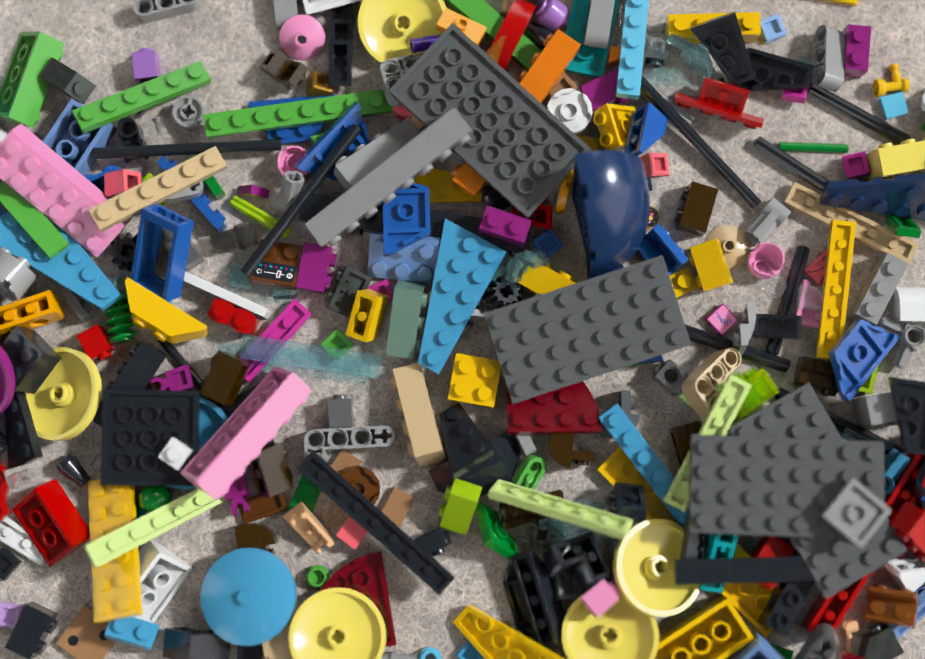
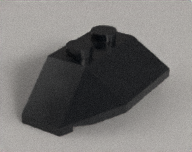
[428,432,521,497]
[503,551,565,648]

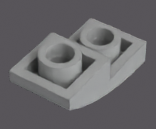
[732,303,756,355]

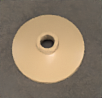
[705,225,750,270]

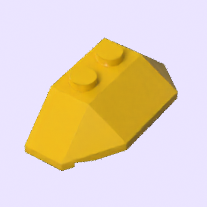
[125,277,208,344]

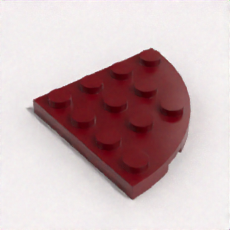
[506,381,602,435]
[319,550,397,647]

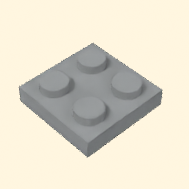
[820,478,891,548]

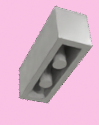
[848,253,908,326]

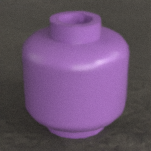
[534,0,568,31]

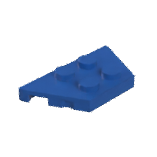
[248,94,336,145]
[294,102,371,182]
[383,183,430,257]
[829,319,900,401]

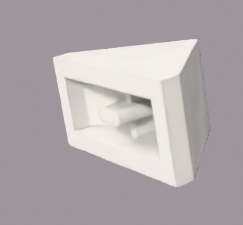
[884,557,925,592]

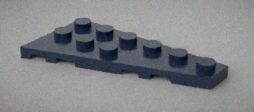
[819,173,925,221]

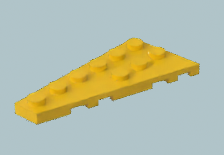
[453,605,564,659]

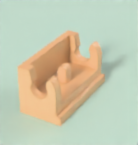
[283,501,335,554]

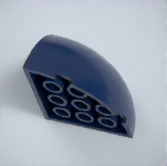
[571,150,652,277]

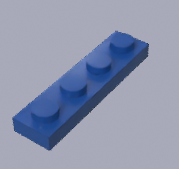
[157,156,227,233]

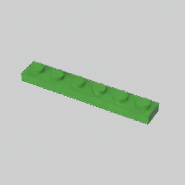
[72,61,211,134]

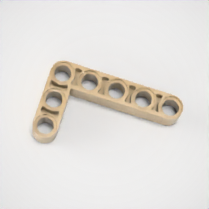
[681,348,741,436]

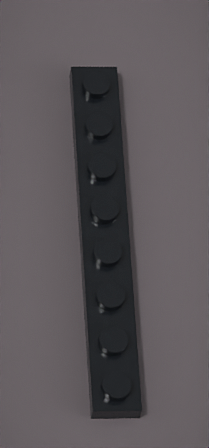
[297,450,455,596]

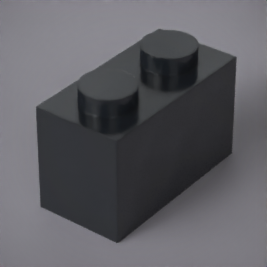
[4,601,58,659]

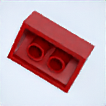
[12,478,90,567]

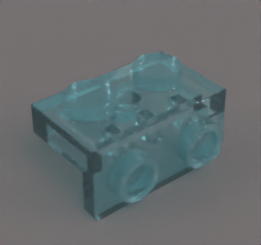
[505,249,551,283]

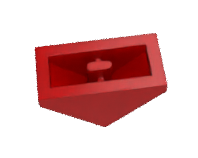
[512,198,553,229]

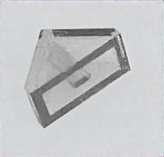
[4,458,55,494]

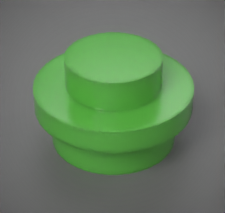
[306,565,330,589]

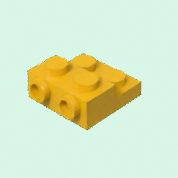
[593,103,636,152]

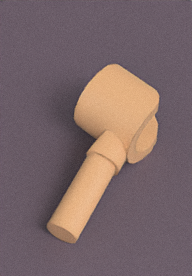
[842,618,859,653]

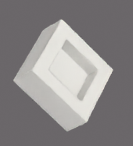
[158,437,193,470]

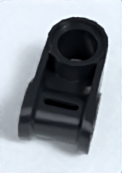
[117,117,150,164]

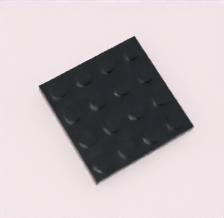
[100,389,200,486]

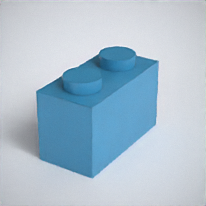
[105,617,160,652]

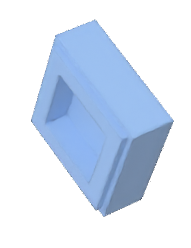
[760,14,787,44]

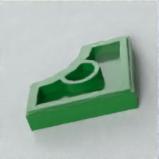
[476,502,518,560]

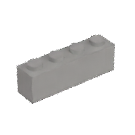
[334,117,421,191]

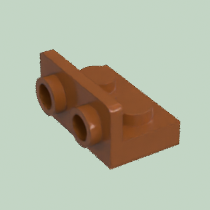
[864,584,919,629]

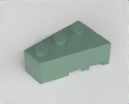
[386,280,428,359]

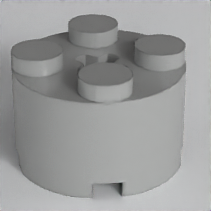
[0,246,38,301]

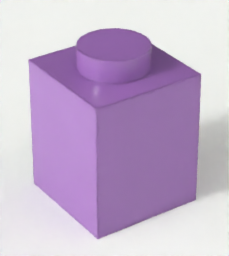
[132,48,161,84]

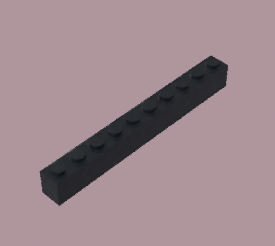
[299,194,532,258]

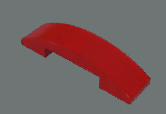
[487,0,537,70]

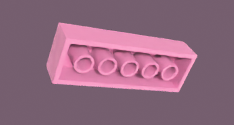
[0,124,133,258]
[180,366,312,500]

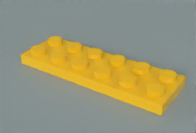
[87,479,142,623]

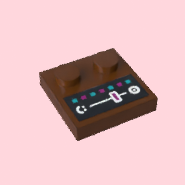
[250,239,304,291]

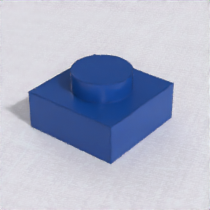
[531,229,564,261]

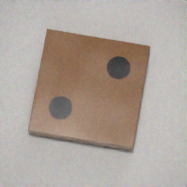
[56,604,116,659]

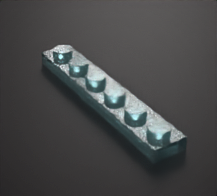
[240,334,383,379]

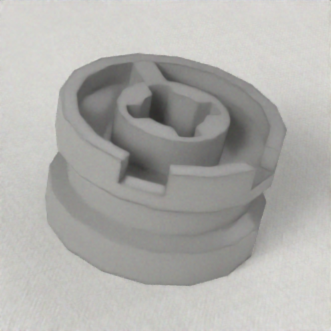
[172,96,207,131]

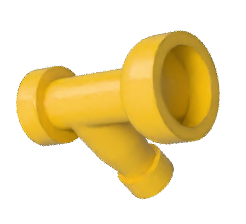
[873,63,910,97]

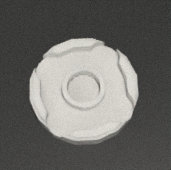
[547,88,593,134]

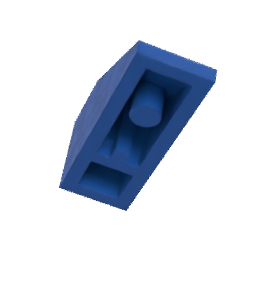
[624,102,667,156]

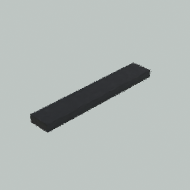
[674,556,816,585]

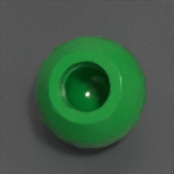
[138,486,172,514]

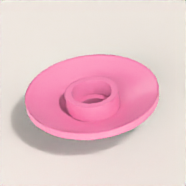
[280,14,325,61]

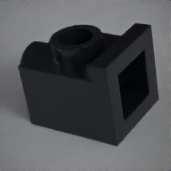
[415,527,452,557]

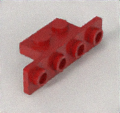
[673,77,764,129]

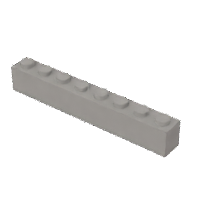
[305,108,473,247]

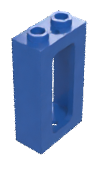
[131,204,194,302]

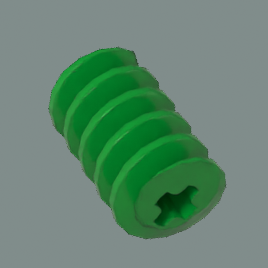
[104,294,138,344]

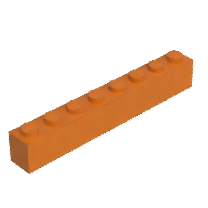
[451,29,581,199]

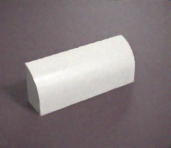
[893,287,925,323]

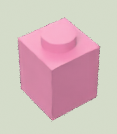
[581,579,619,620]

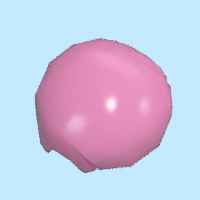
[277,146,309,178]
[747,243,785,280]

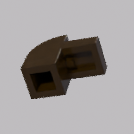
[259,49,308,91]
[548,434,596,469]
[234,522,278,554]

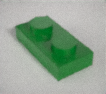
[287,475,321,513]

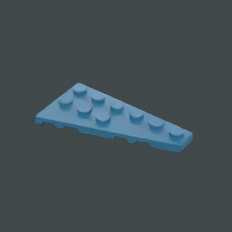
[0,212,122,311]
[418,219,506,375]

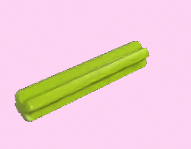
[229,196,292,238]

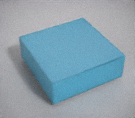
[878,92,909,120]

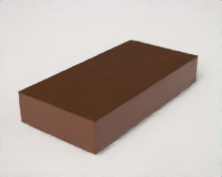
[238,492,289,524]

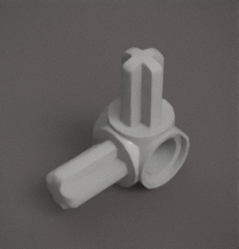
[878,317,925,369]

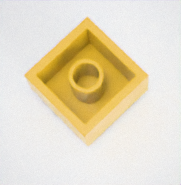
[448,353,501,408]

